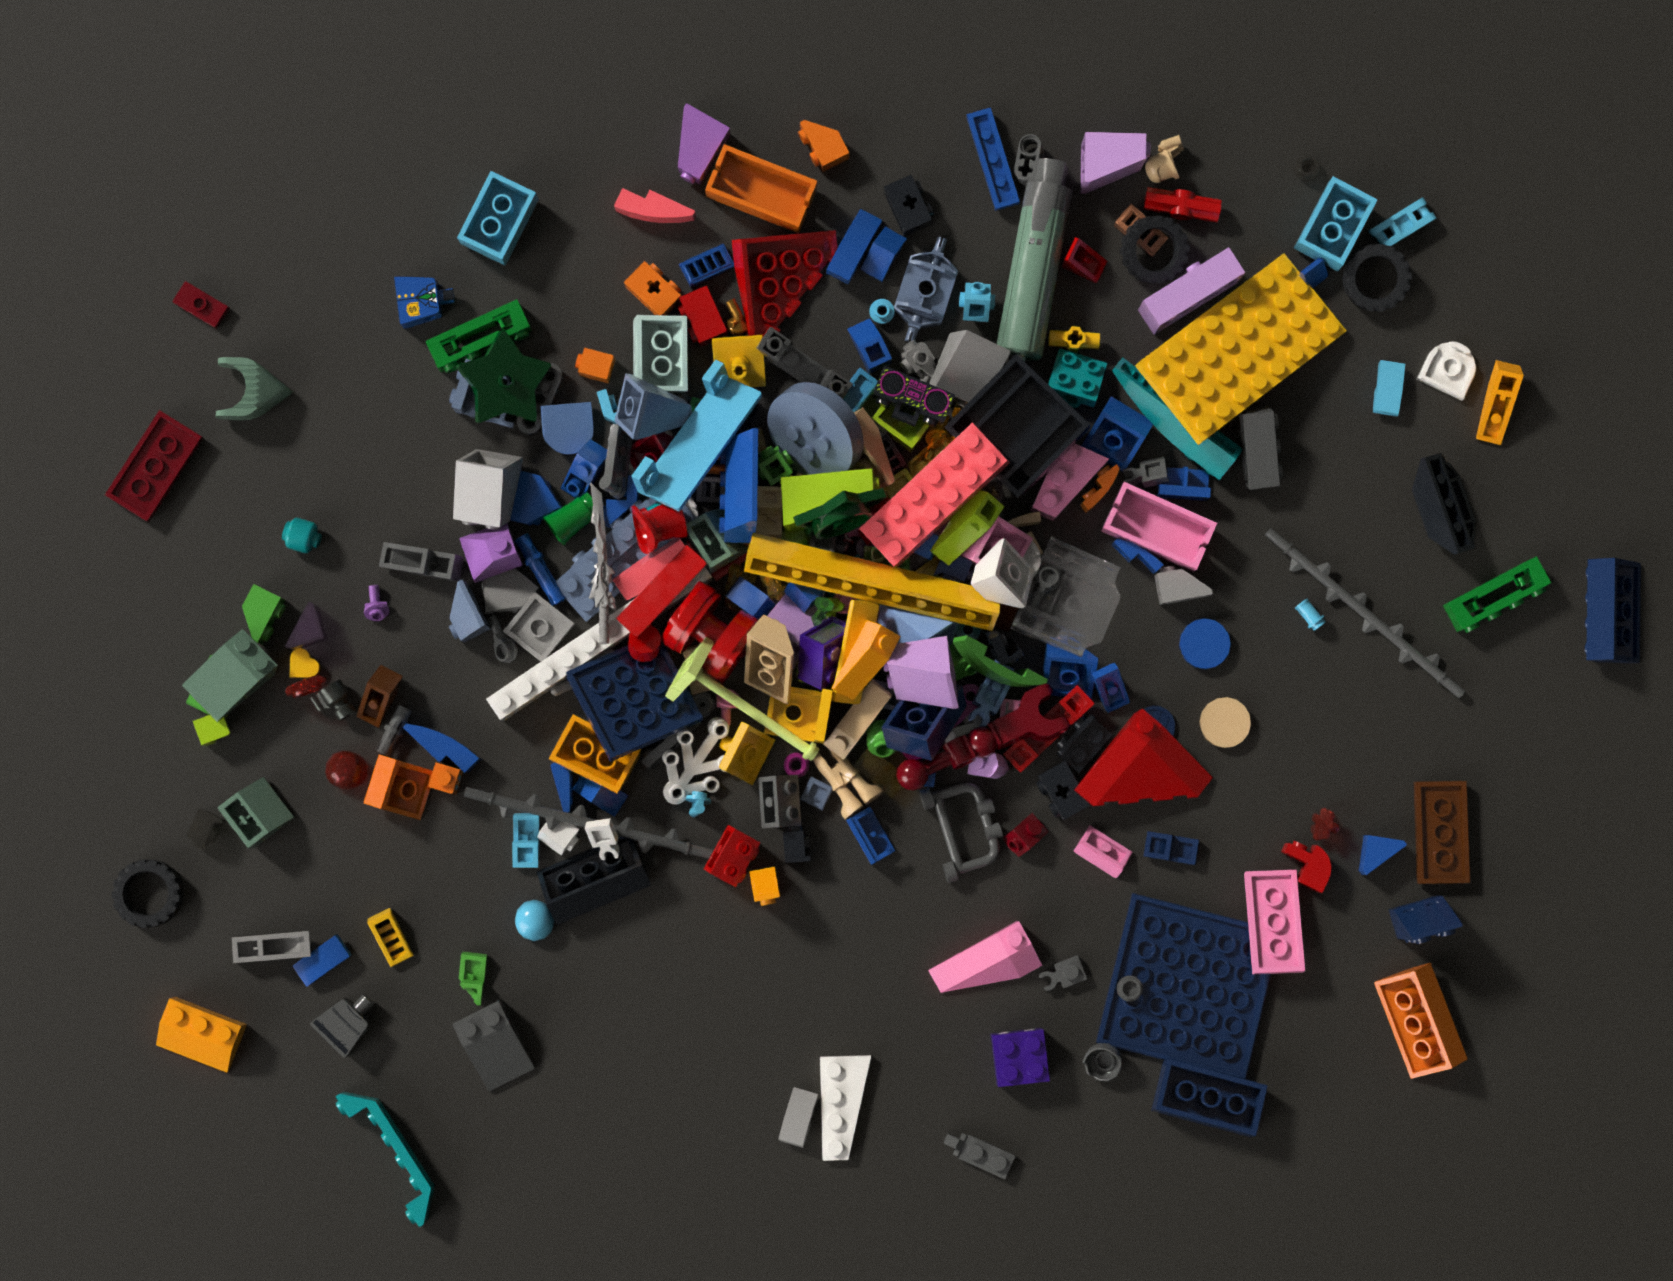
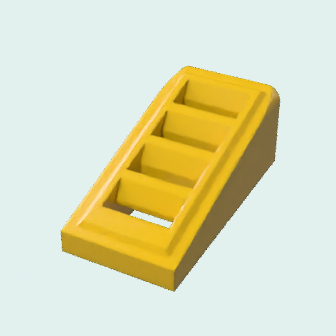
[367,908,414,967]

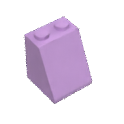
[1080,132,1151,194]
[768,594,830,669]
[883,636,959,709]

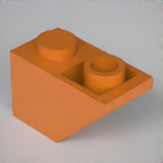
[798,120,849,172]

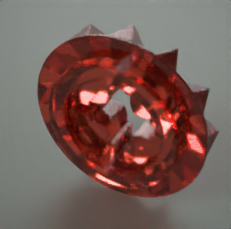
[285,675,326,699]

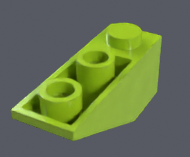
[930,490,1005,565]

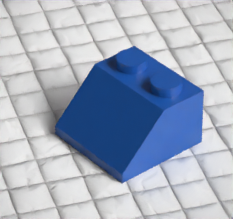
[1081,397,1153,472]

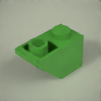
[242,584,286,644]

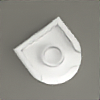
[1416,342,1476,401]

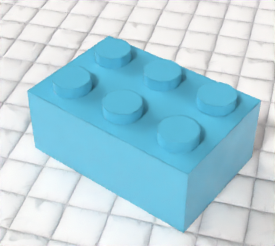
[457,171,539,266]
[1294,176,1378,271]

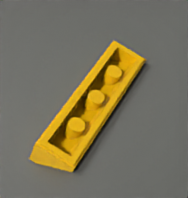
[831,600,879,704]

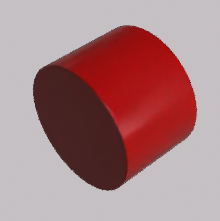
[628,625,661,662]

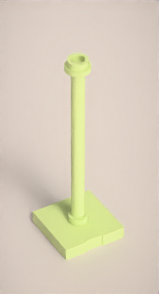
[665,637,819,761]

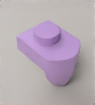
[967,752,1009,779]

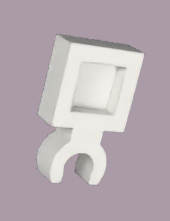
[585,818,620,860]

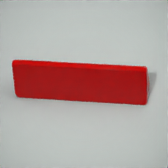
[616,545,707,638]

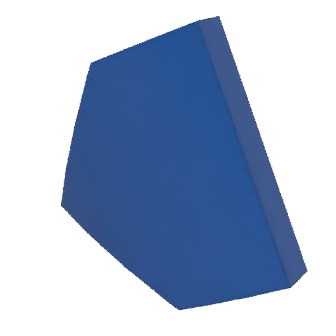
[510,471,562,526]

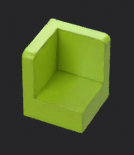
[193,715,231,746]

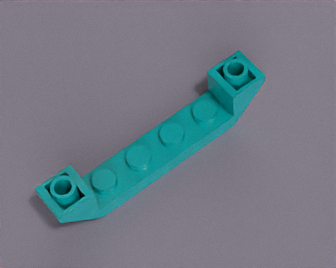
[335,1092,435,1227]

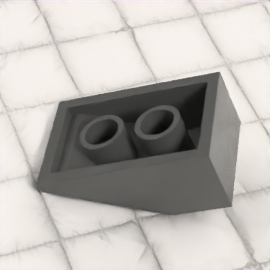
[452,999,535,1091]

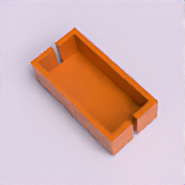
[705,144,818,234]

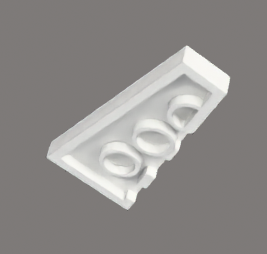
[820,1055,871,1161]

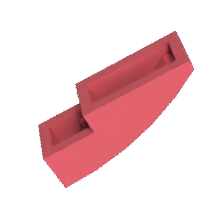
[614,188,696,223]
[612,538,685,600]

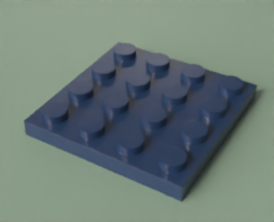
[566,641,703,762]

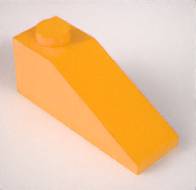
[1476,360,1524,445]
[831,620,901,700]

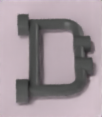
[919,782,1003,883]

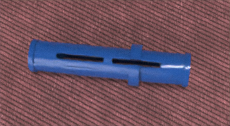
[514,533,566,606]

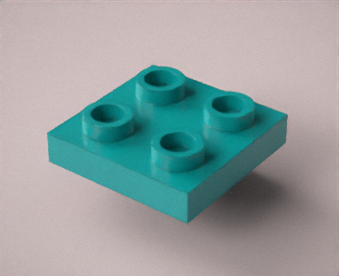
[1048,348,1107,408]

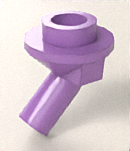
[364,585,389,621]

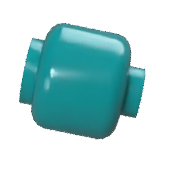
[282,517,322,554]

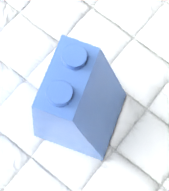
[877,605,959,645]

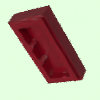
[172,281,229,329]

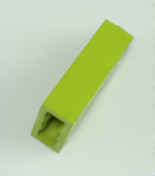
[781,468,880,534]

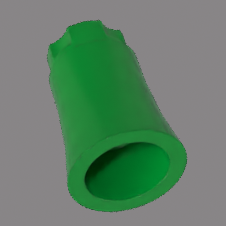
[543,492,593,546]

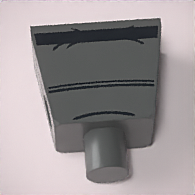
[310,994,374,1058]

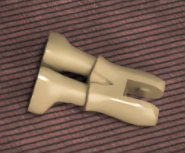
[813,748,884,820]

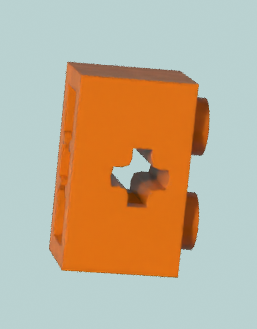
[624,261,681,316]

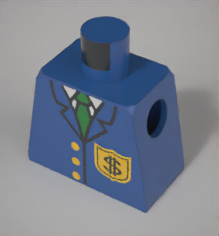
[394,277,455,329]

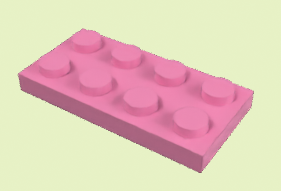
[1244,870,1305,974]

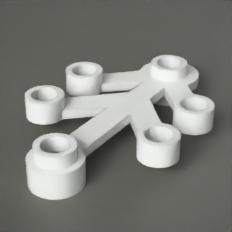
[662,717,729,804]

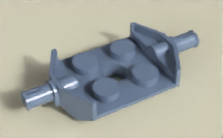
[894,237,958,343]

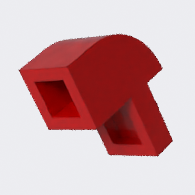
[1281,841,1331,893]

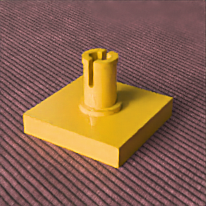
[712,335,766,387]
[719,722,775,785]

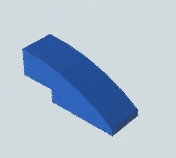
[826,209,883,285]
[403,724,482,774]

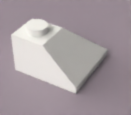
[971,538,1034,608]

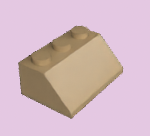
[744,614,794,704]

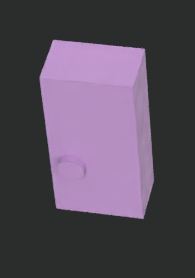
[1138,247,1245,335]

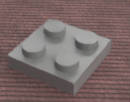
[503,592,575,661]

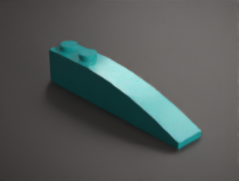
[1112,357,1243,480]

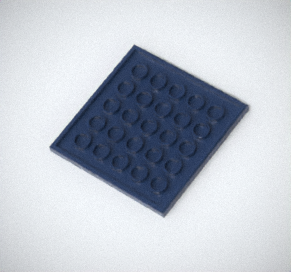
[1096,893,1271,1080]

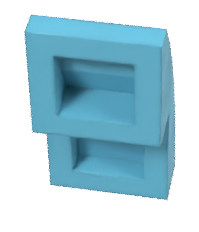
[1373,360,1405,417]
[512,813,540,868]

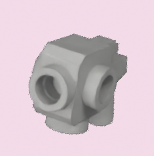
[900,340,937,383]

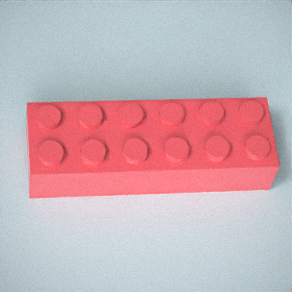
[859,423,1010,567]

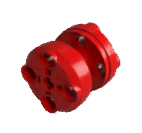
[661,581,758,684]

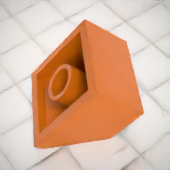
[364,755,433,820]

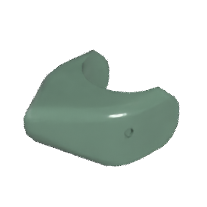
[216,357,292,420]

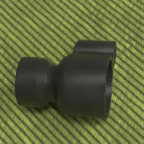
[310,679,357,721]

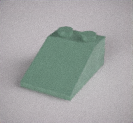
[182,629,278,722]

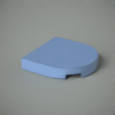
[540,402,593,455]

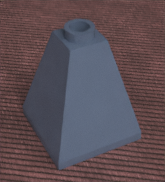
[614,373,692,440]

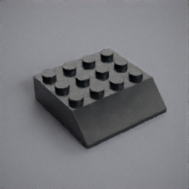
[945,354,1090,498]

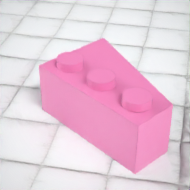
[1030,444,1109,521]

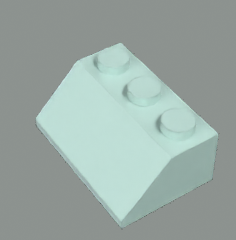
[633,315,688,394]

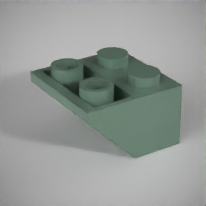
[686,508,748,575]
[217,777,294,848]

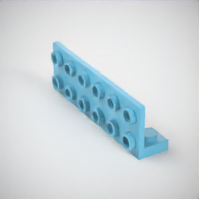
[631,359,762,511]

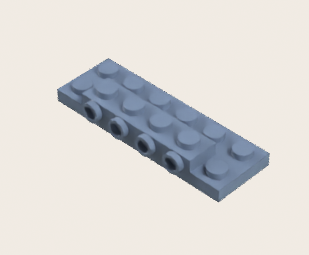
[556,498,697,622]

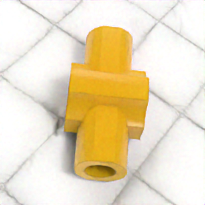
[1048,326,1100,353]

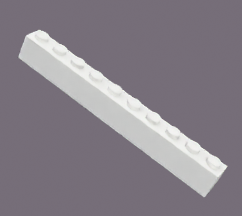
[486,567,713,722]

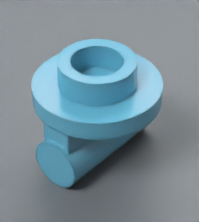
[686,791,711,817]

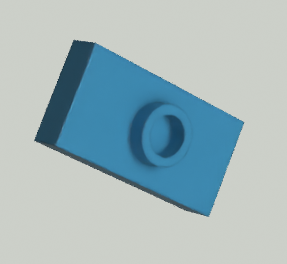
[843,368,878,412]

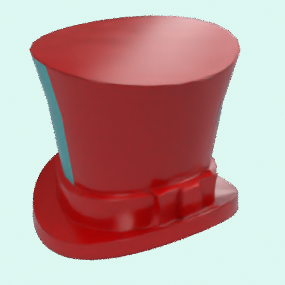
[631,502,687,554]

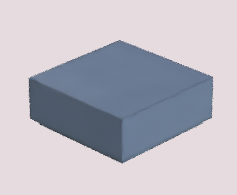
[800,777,833,811]

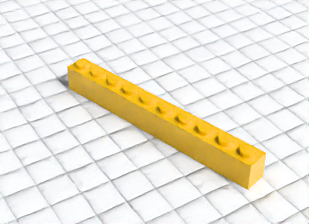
[744,533,1000,631]

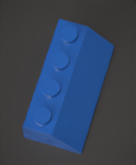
[719,428,758,543]

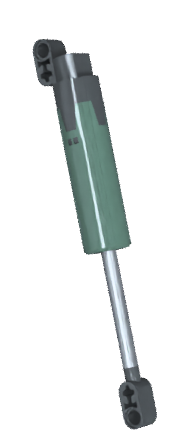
[981,134,1073,518]

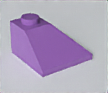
[459,523,522,583]

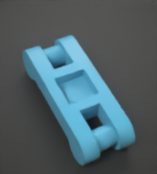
[1369,197,1437,247]

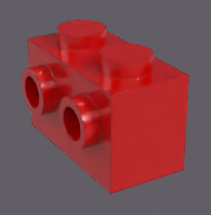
[704,825,760,887]

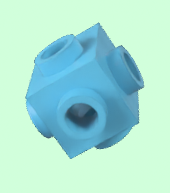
[959,282,995,322]

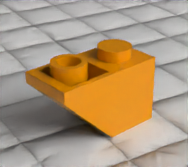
[749,867,781,906]

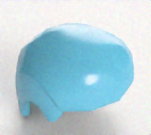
[515,900,554,941]

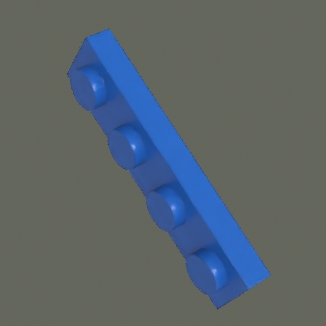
[966,107,1020,211]

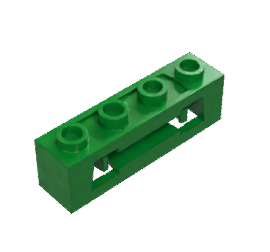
[425,299,532,373]
[1442,556,1551,633]

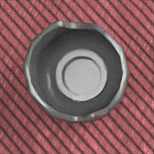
[1083,1042,1123,1081]

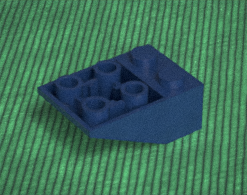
[1388,895,1462,944]

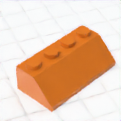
[1374,963,1468,1079]

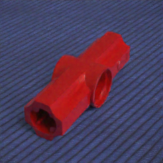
[1143,187,1222,222]

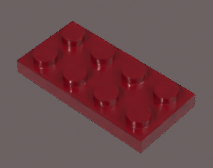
[105,410,203,522]

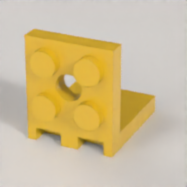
[764,687,833,744]

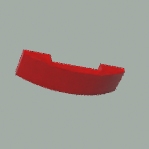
[1003,685,1095,773]

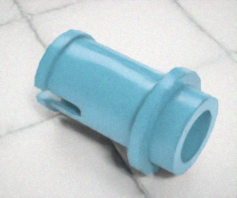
[1295,598,1326,631]

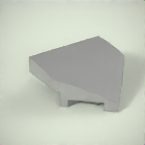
[482,568,539,614]

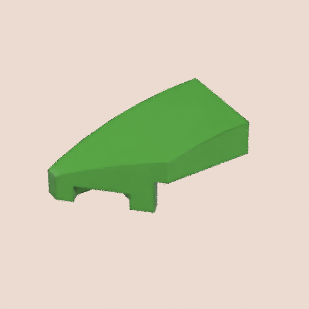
[459,952,488,1006]

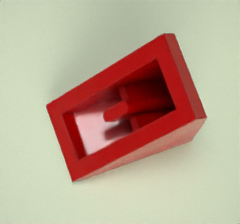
[1062,237,1107,283]

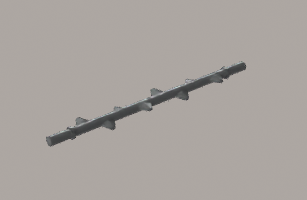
[1265,528,1465,698]
[464,787,714,859]

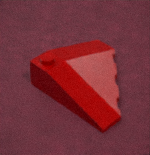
[732,230,837,337]
[1074,708,1213,807]

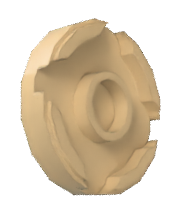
[1199,697,1251,748]

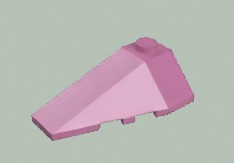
[928,921,1042,993]

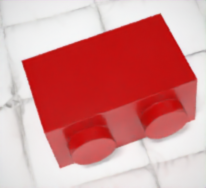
[677,285,728,348]

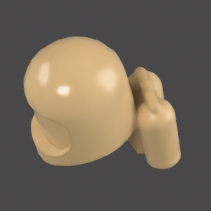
[1145,135,1184,183]

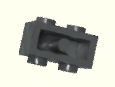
[758,775,801,828]

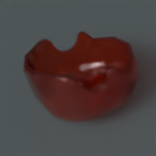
[325,750,367,790]

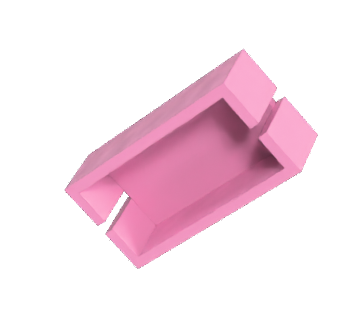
[1101,482,1217,572]

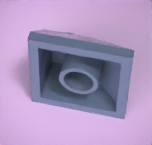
[449,579,491,643]

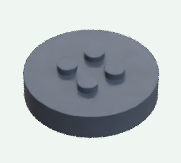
[767,382,864,475]

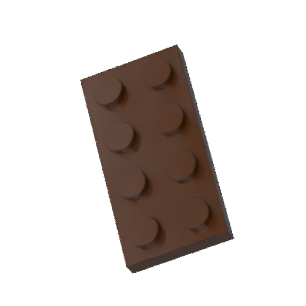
[1414,781,1470,884]

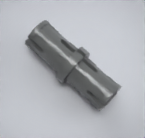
[375,705,413,757]

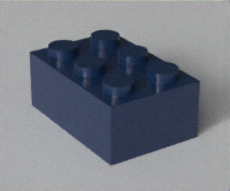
[881,684,967,761]

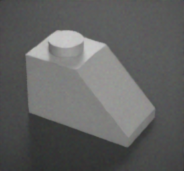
[1154,566,1213,605]

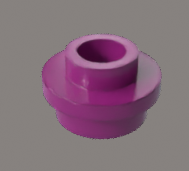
[784,753,809,778]

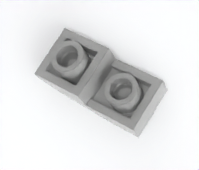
[778,1087,819,1148]

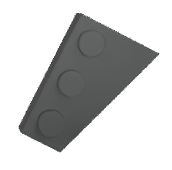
[1237,403,1283,490]

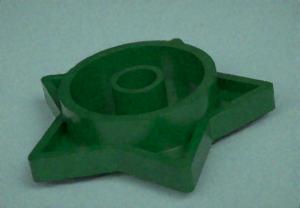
[456,330,551,423]
[793,488,887,539]

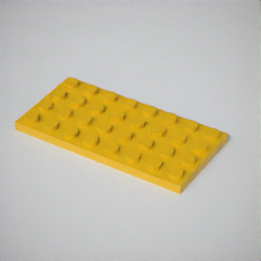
[1135,253,1347,445]

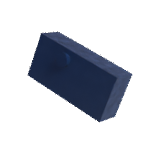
[1151,1059,1268,1137]

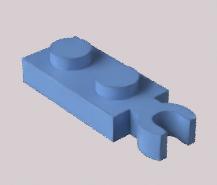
[968,659,1014,727]

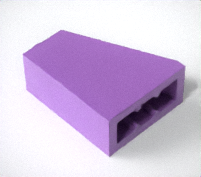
[678,103,730,185]

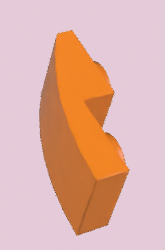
[1080,464,1120,513]

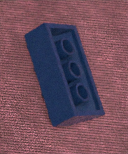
[1585,558,1641,663]

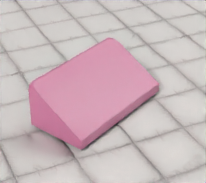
[1074,825,1133,878]

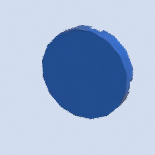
[1179,618,1231,669]

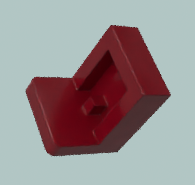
[1003,813,1049,857]

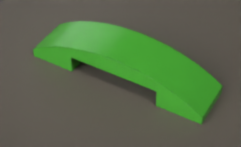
[953,635,1048,687]

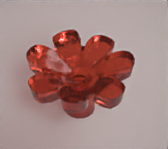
[1310,808,1339,840]

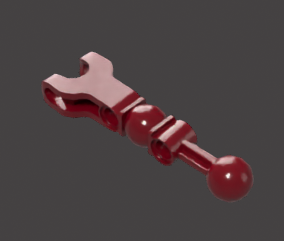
[896,684,1071,791]

